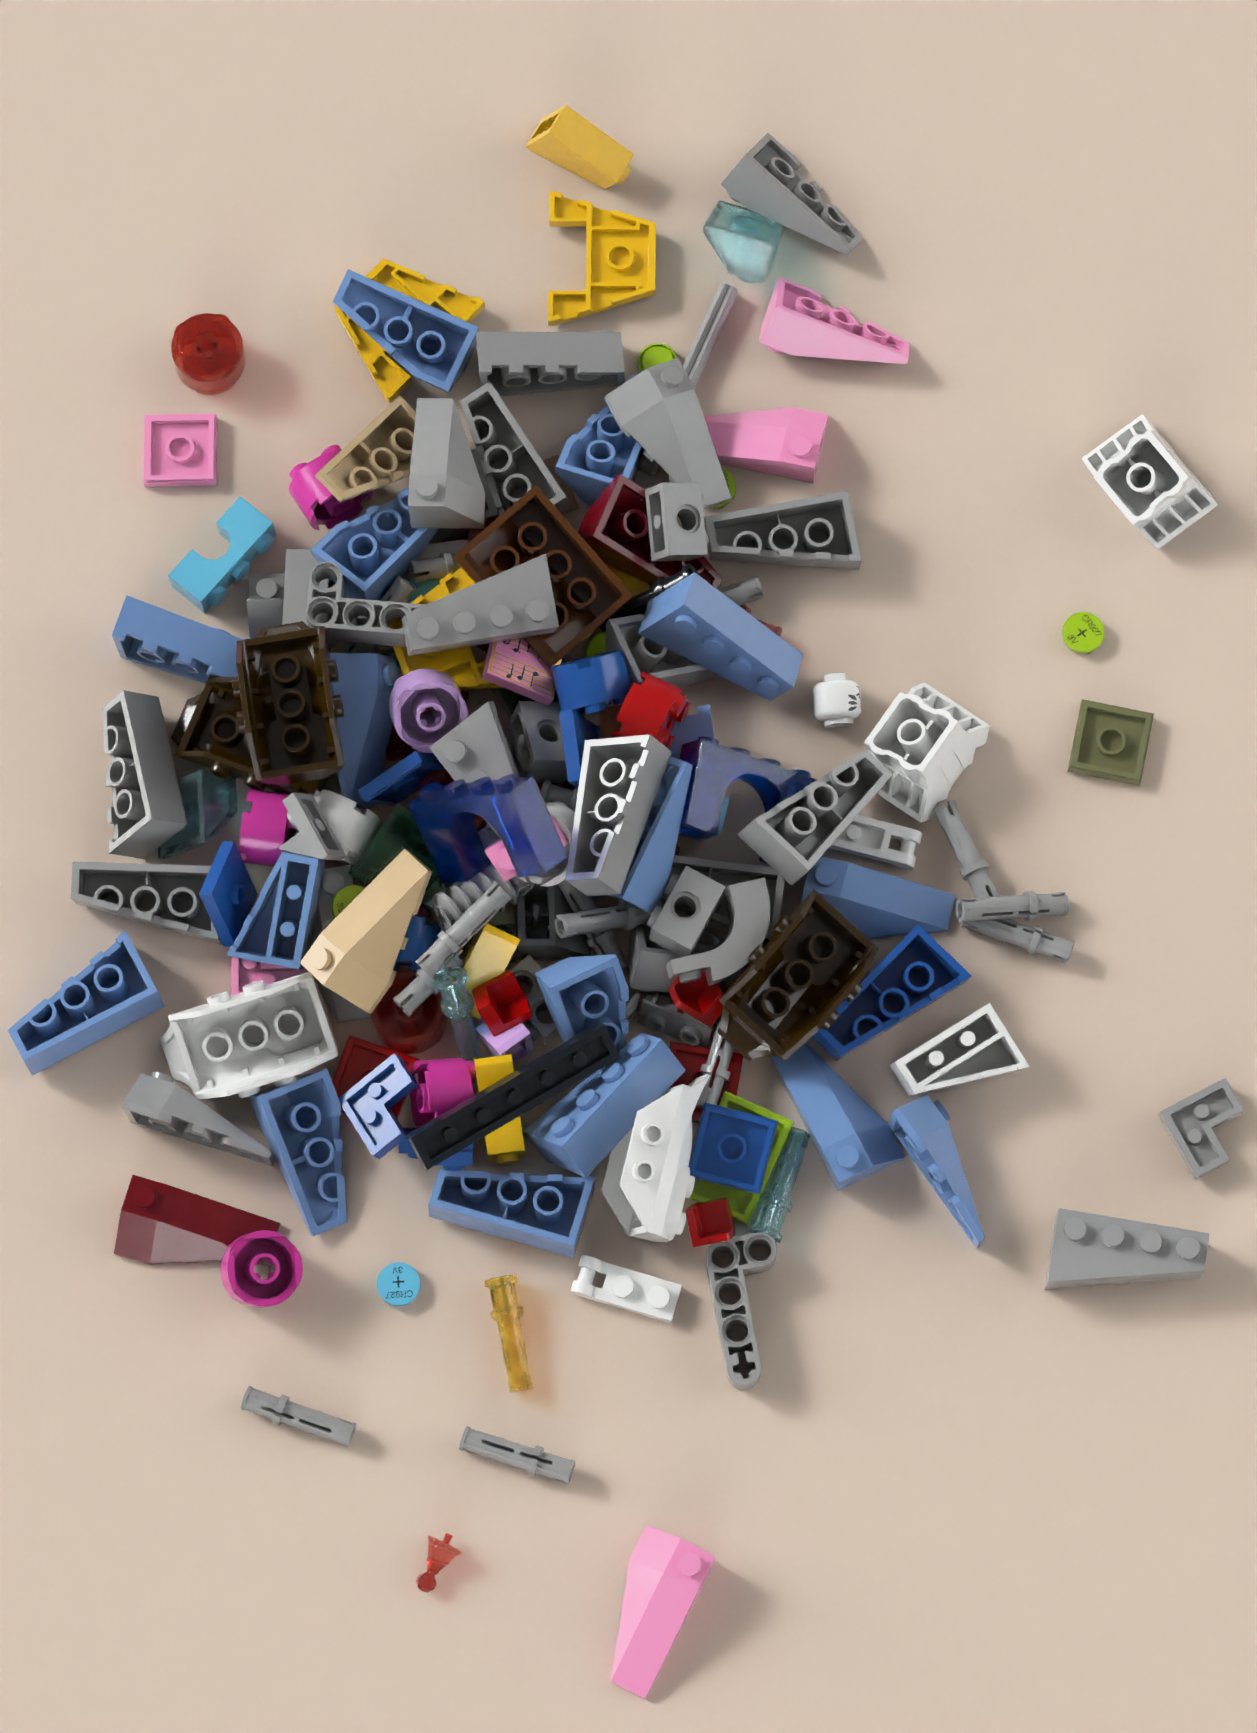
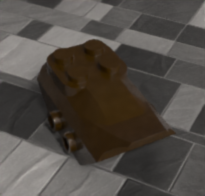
[232,621,344,785]
[171,677,329,795]
[717,889,879,1061]

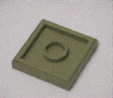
[1067,699,1154,786]

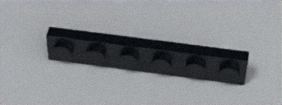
[406,1022,620,1170]

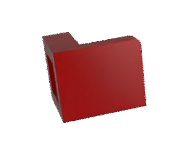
[471,971,533,1037]
[668,972,728,1027]
[685,1197,736,1247]

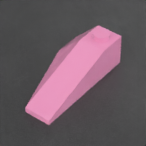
[759,277,910,364]
[704,407,829,483]
[611,1526,715,1699]

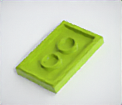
[689,1091,794,1225]

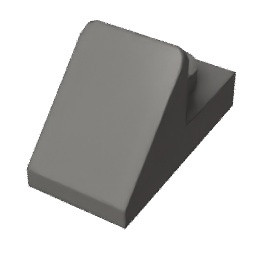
[247,573,285,638]
[279,792,346,861]

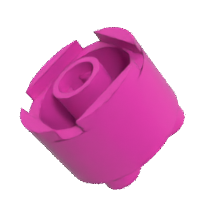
[289,445,374,530]
[239,789,295,867]
[410,1058,476,1126]
[220,1230,303,1308]

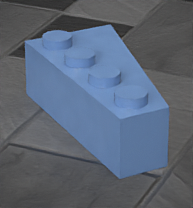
[8,930,165,1076]
[523,1032,685,1177]
[428,1169,595,1258]

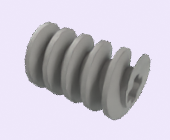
[432,865,517,932]

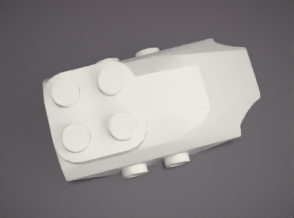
[160,972,338,1100]
[601,1074,710,1242]

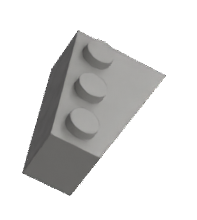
[429,701,522,837]

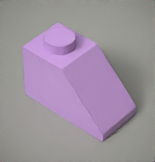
[475,1017,533,1064]

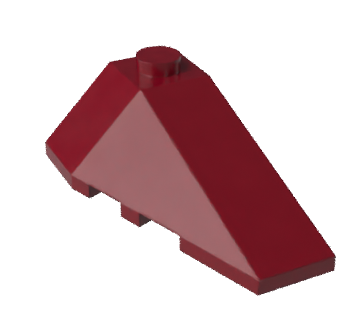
[578,474,722,589]
[114,1175,281,1265]

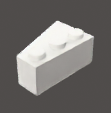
[889,1003,1030,1097]

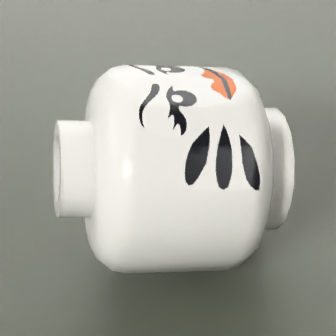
[812,673,862,728]

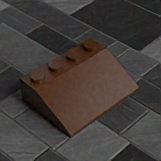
[453,485,633,668]

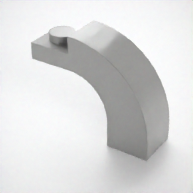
[665,877,771,986]

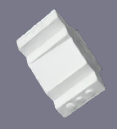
[1082,414,1218,550]
[864,682,990,823]

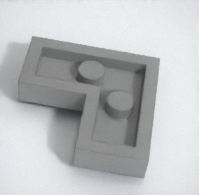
[1159,1078,1244,1180]

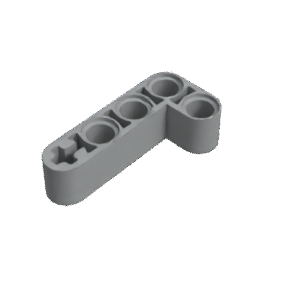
[306,561,426,647]
[706,1233,777,1390]

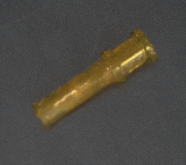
[484,1275,533,1393]

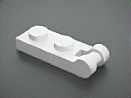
[829,815,923,870]
[570,1255,682,1323]

